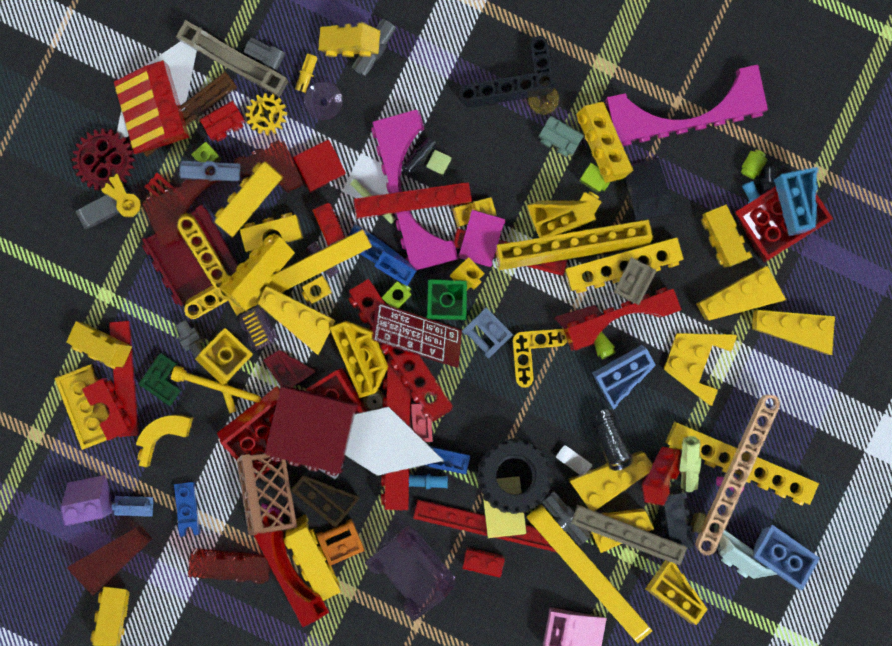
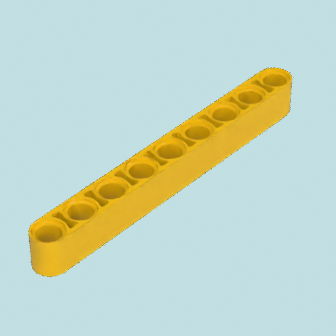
[527,504,652,643]

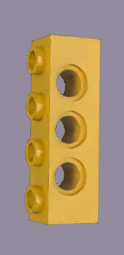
[576,102,633,183]

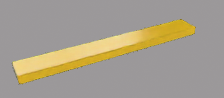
[228,229,372,315]

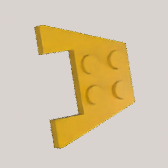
[663,333,737,406]

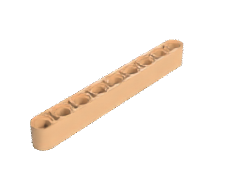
[695,394,780,555]

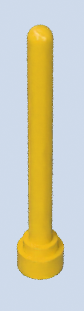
[171,365,261,403]

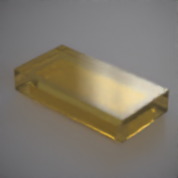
[691,513,706,533]

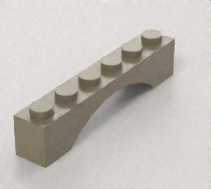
[176,20,289,98]

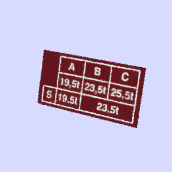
[372,302,462,368]

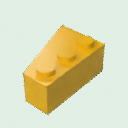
[318,23,380,57]
[527,201,596,238]
[701,205,752,267]
[67,321,132,369]
[645,560,707,625]

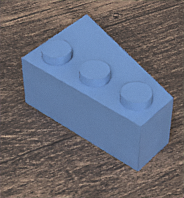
[592,345,655,410]

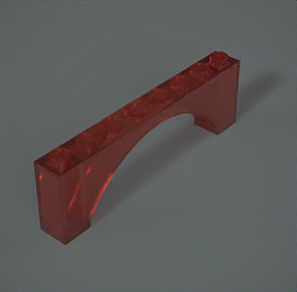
[142,140,304,247]

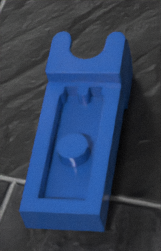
[174,482,201,537]

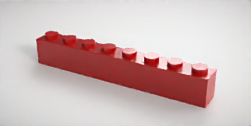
[381,355,411,510]

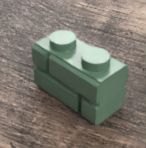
[538,116,584,157]

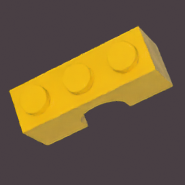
[240,213,303,253]

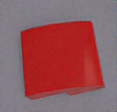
[293,140,346,192]

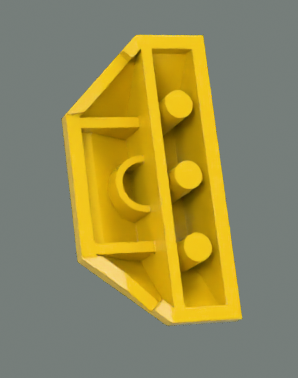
[330,321,388,398]

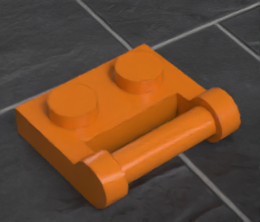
[316,518,365,566]

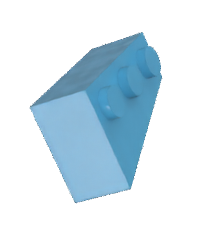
[774,167,818,236]

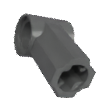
[244,37,285,71]

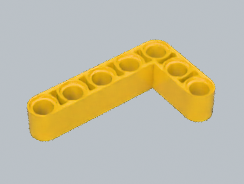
[178,213,230,319]

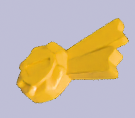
[101,174,141,217]

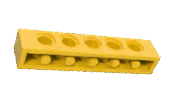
[565,238,684,294]

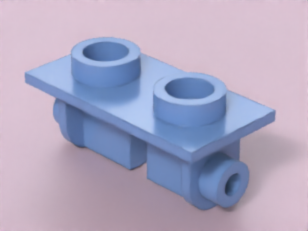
[112,496,153,516]

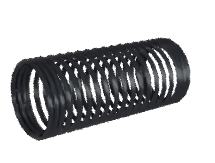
[590,409,633,471]

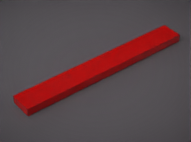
[413,499,556,552]

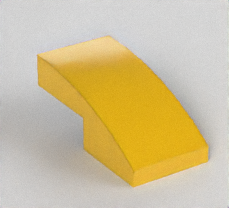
[452,197,497,227]

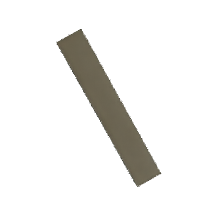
[571,505,687,565]

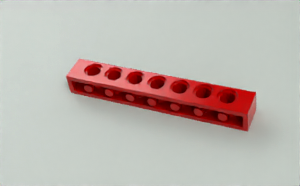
[348,279,452,422]

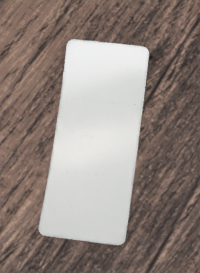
[556,445,592,475]

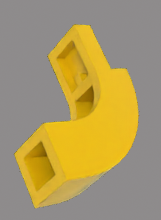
[136,415,193,467]

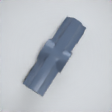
[180,161,241,182]

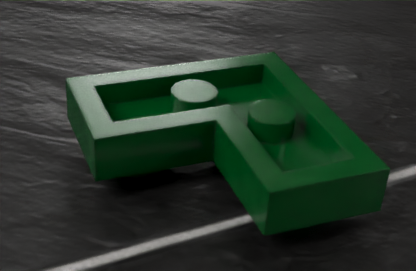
[139,353,182,406]

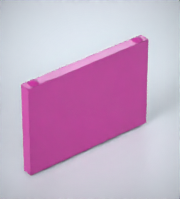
[458,210,505,267]

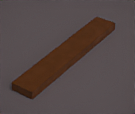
[143,71,238,157]

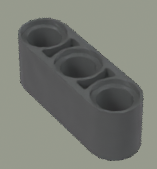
[76,187,128,229]

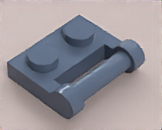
[461,308,513,359]

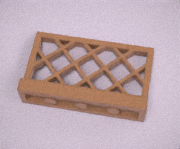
[237,454,297,536]

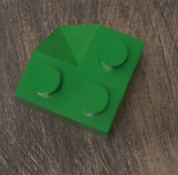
[427,280,467,320]

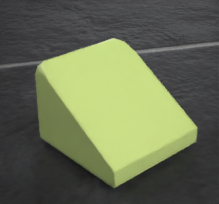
[426,150,452,176]

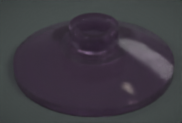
[304,82,343,120]

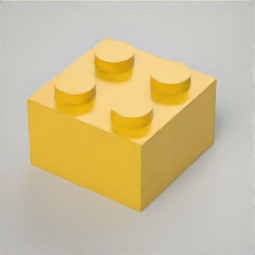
[195,328,253,385]

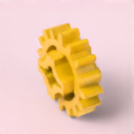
[245,93,288,136]

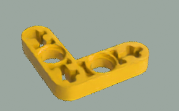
[513,329,567,388]

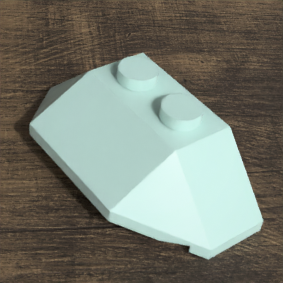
[714,525,777,579]

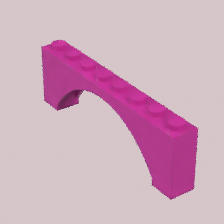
[605,65,768,147]
[371,109,459,270]

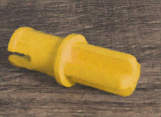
[295,54,317,93]

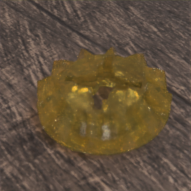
[528,84,559,115]

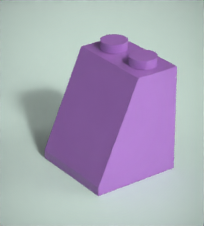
[61,475,113,526]

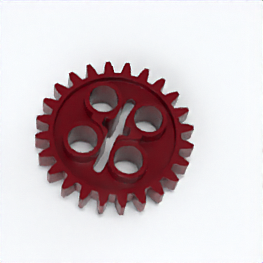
[72,128,136,191]

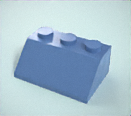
[753,525,820,590]

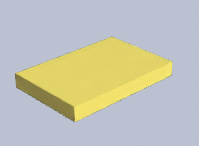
[483,476,526,538]

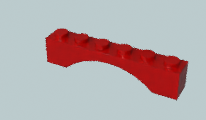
[353,182,472,220]
[563,287,681,351]
[254,510,329,627]

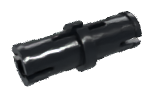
[403,137,437,173]

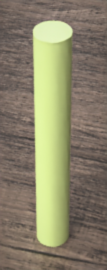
[350,179,396,224]

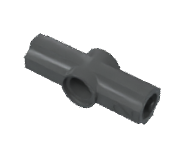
[352,19,396,77]
[542,491,591,546]

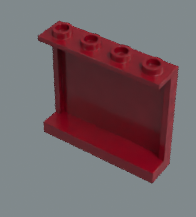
[142,205,239,306]
[265,386,359,476]

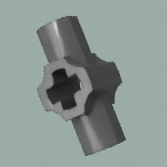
[175,320,204,359]

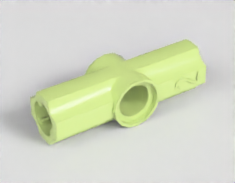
[680,436,701,492]

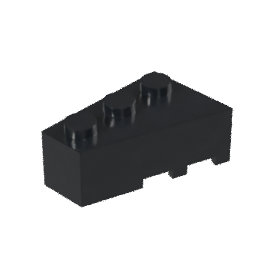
[657,489,694,549]

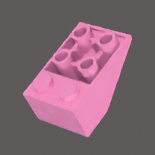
[543,607,607,646]

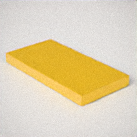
[55,364,109,450]

